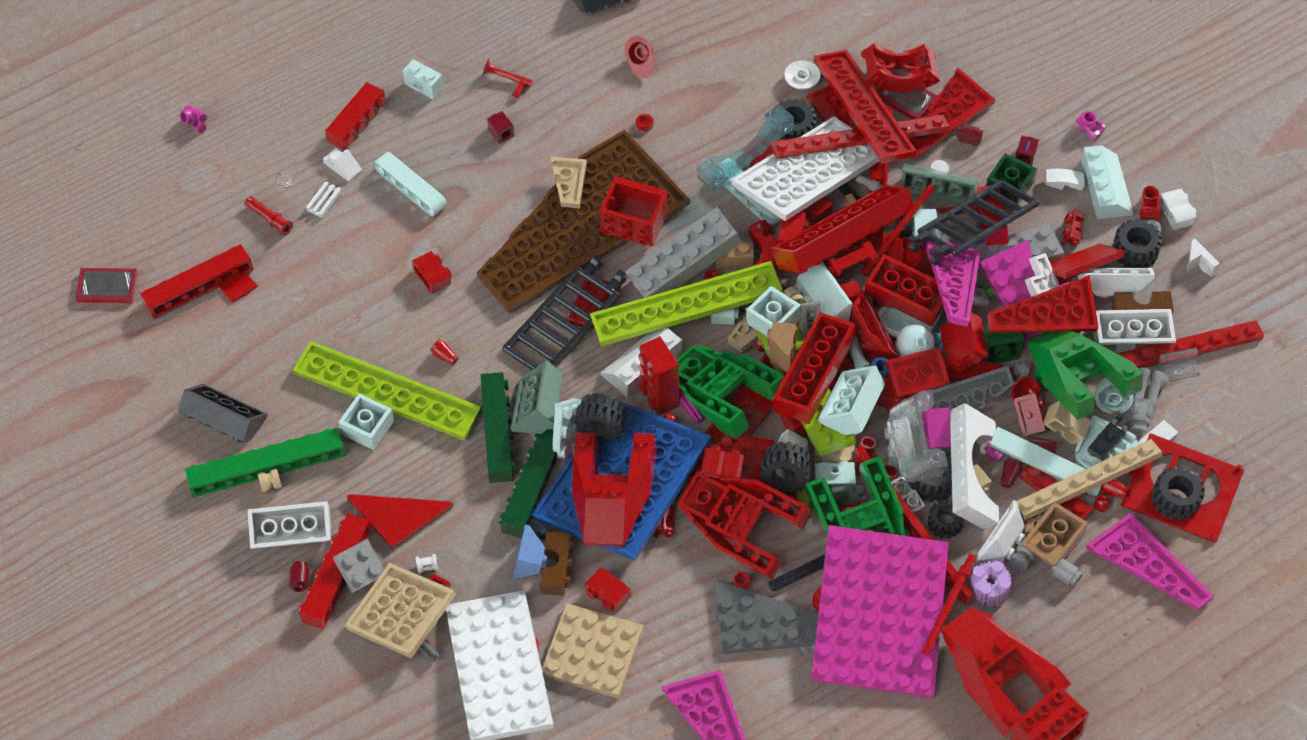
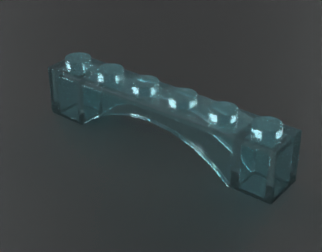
[697,104,794,191]

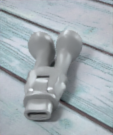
[1130,368,1169,433]

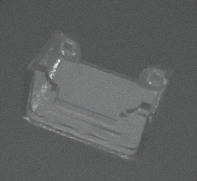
[889,389,948,482]

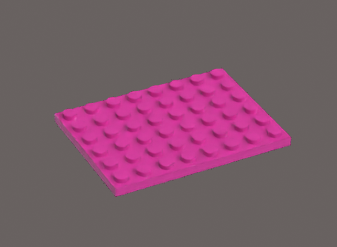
[811,525,949,698]

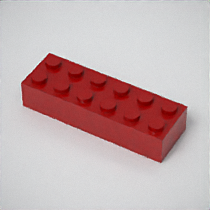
[773,312,855,425]

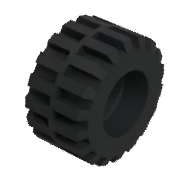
[770,99,816,141]
[1113,219,1162,268]
[574,393,628,441]
[760,442,812,495]
[908,448,952,502]
[1151,467,1205,521]

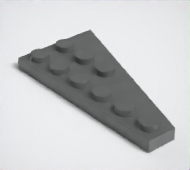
[900,366,1014,454]

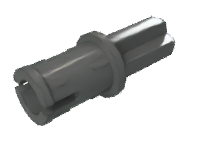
[416,639,439,662]

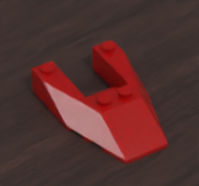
[572,432,657,546]
[677,471,812,580]
[941,607,1071,738]

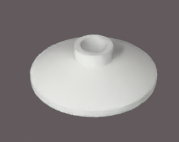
[785,60,820,90]

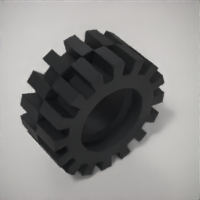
[928,500,964,539]

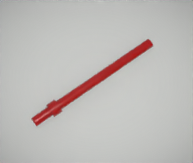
[860,184,935,277]
[922,553,976,655]

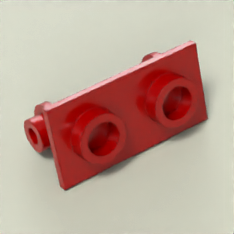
[1061,207,1084,247]
[655,503,674,539]

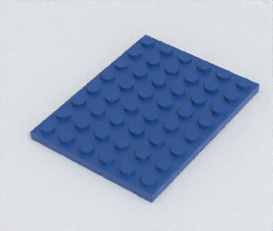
[532,401,712,561]

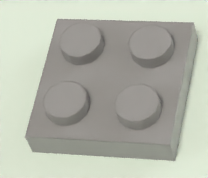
[333,539,384,593]

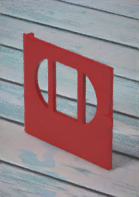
[1121,433,1244,543]

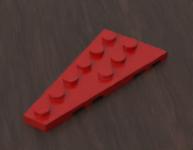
[908,67,995,159]
[987,275,1099,333]

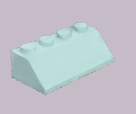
[1081,145,1133,219]
[794,262,852,321]
[818,365,885,435]

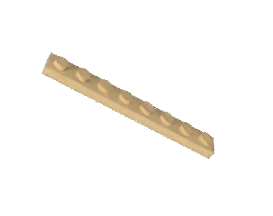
[1016,439,1162,520]

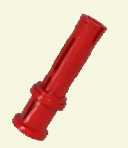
[244,196,293,236]

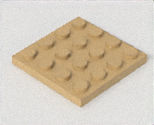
[345,563,456,658]
[542,603,644,699]

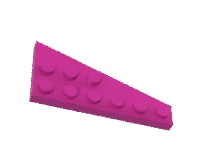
[978,240,1044,362]
[924,241,980,327]
[1086,513,1214,611]
[662,670,746,740]

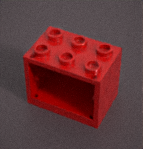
[600,176,668,247]
[1010,685,1089,740]

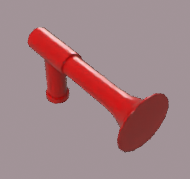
[482,59,533,98]

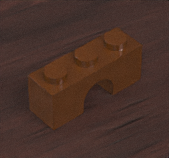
[1112,291,1174,315]
[540,532,574,596]

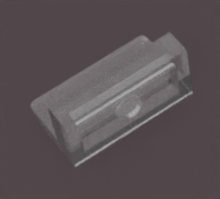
[1157,348,1200,382]

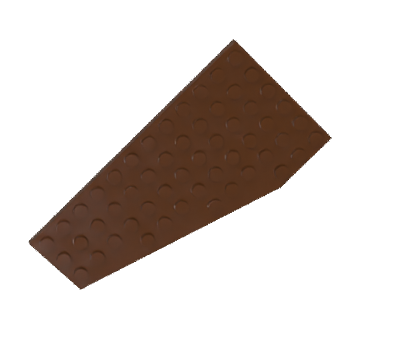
[477,129,690,314]

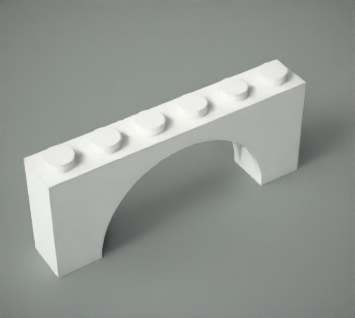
[950,403,999,530]

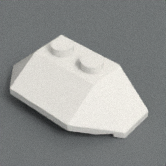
[1078,268,1155,298]
[972,500,1025,569]

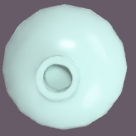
[895,325,935,357]
[1095,377,1134,414]

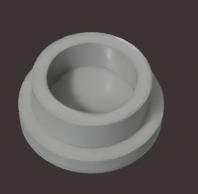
[1014,360,1030,379]

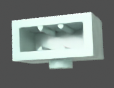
[403,59,444,99]
[814,461,856,493]

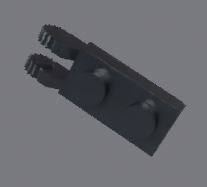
[1087,412,1134,461]

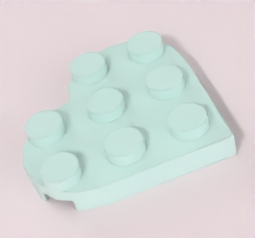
[553,398,582,460]
[1074,415,1139,469]

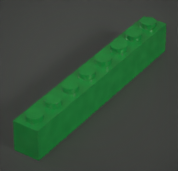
[185,427,345,498]

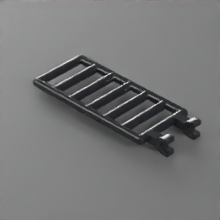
[908,180,1040,266]
[502,254,626,370]

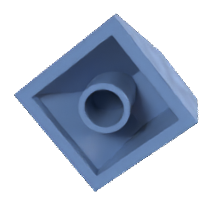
[513,525,547,578]

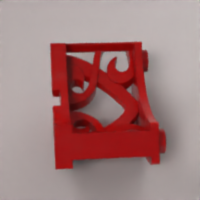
[861,42,940,92]
[822,240,878,279]

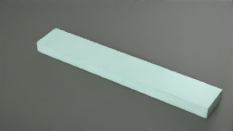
[989,427,1101,497]

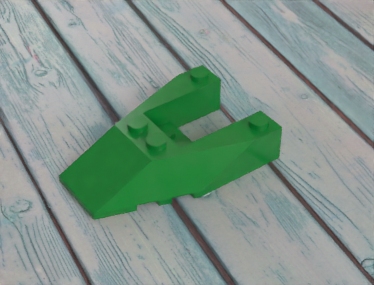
[1026,331,1143,420]
[676,345,785,440]
[804,456,905,536]

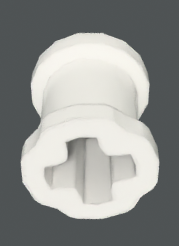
[416,554,438,575]

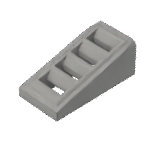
[799,300,821,340]

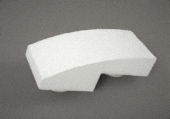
[1044,169,1085,190]
[891,475,925,513]

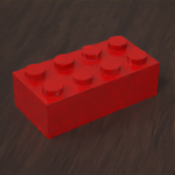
[864,254,944,327]
[638,336,679,416]

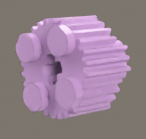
[969,561,1012,608]

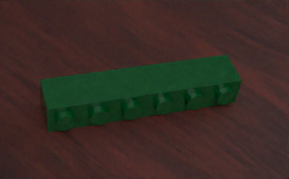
[480,372,516,483]
[498,429,558,538]

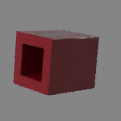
[487,111,514,144]
[1015,135,1039,166]

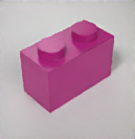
[919,408,951,450]

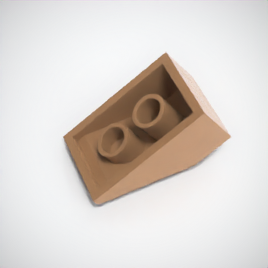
[1021,502,1088,567]

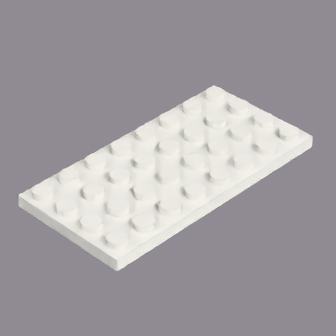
[732,117,880,221]
[446,590,554,740]

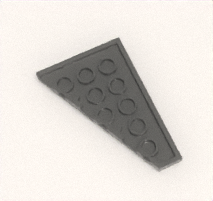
[714,580,818,654]

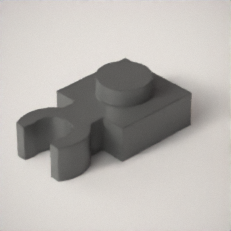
[832,484,867,508]

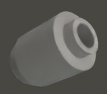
[1051,559,1083,587]

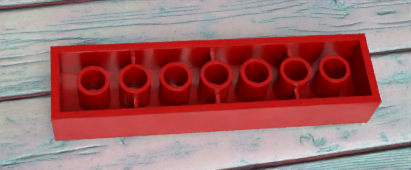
[771,184,914,274]

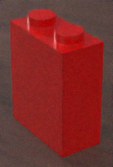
[940,312,988,373]

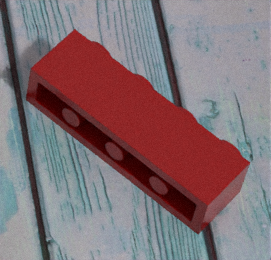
[325,82,386,150]
[974,186,1008,246]

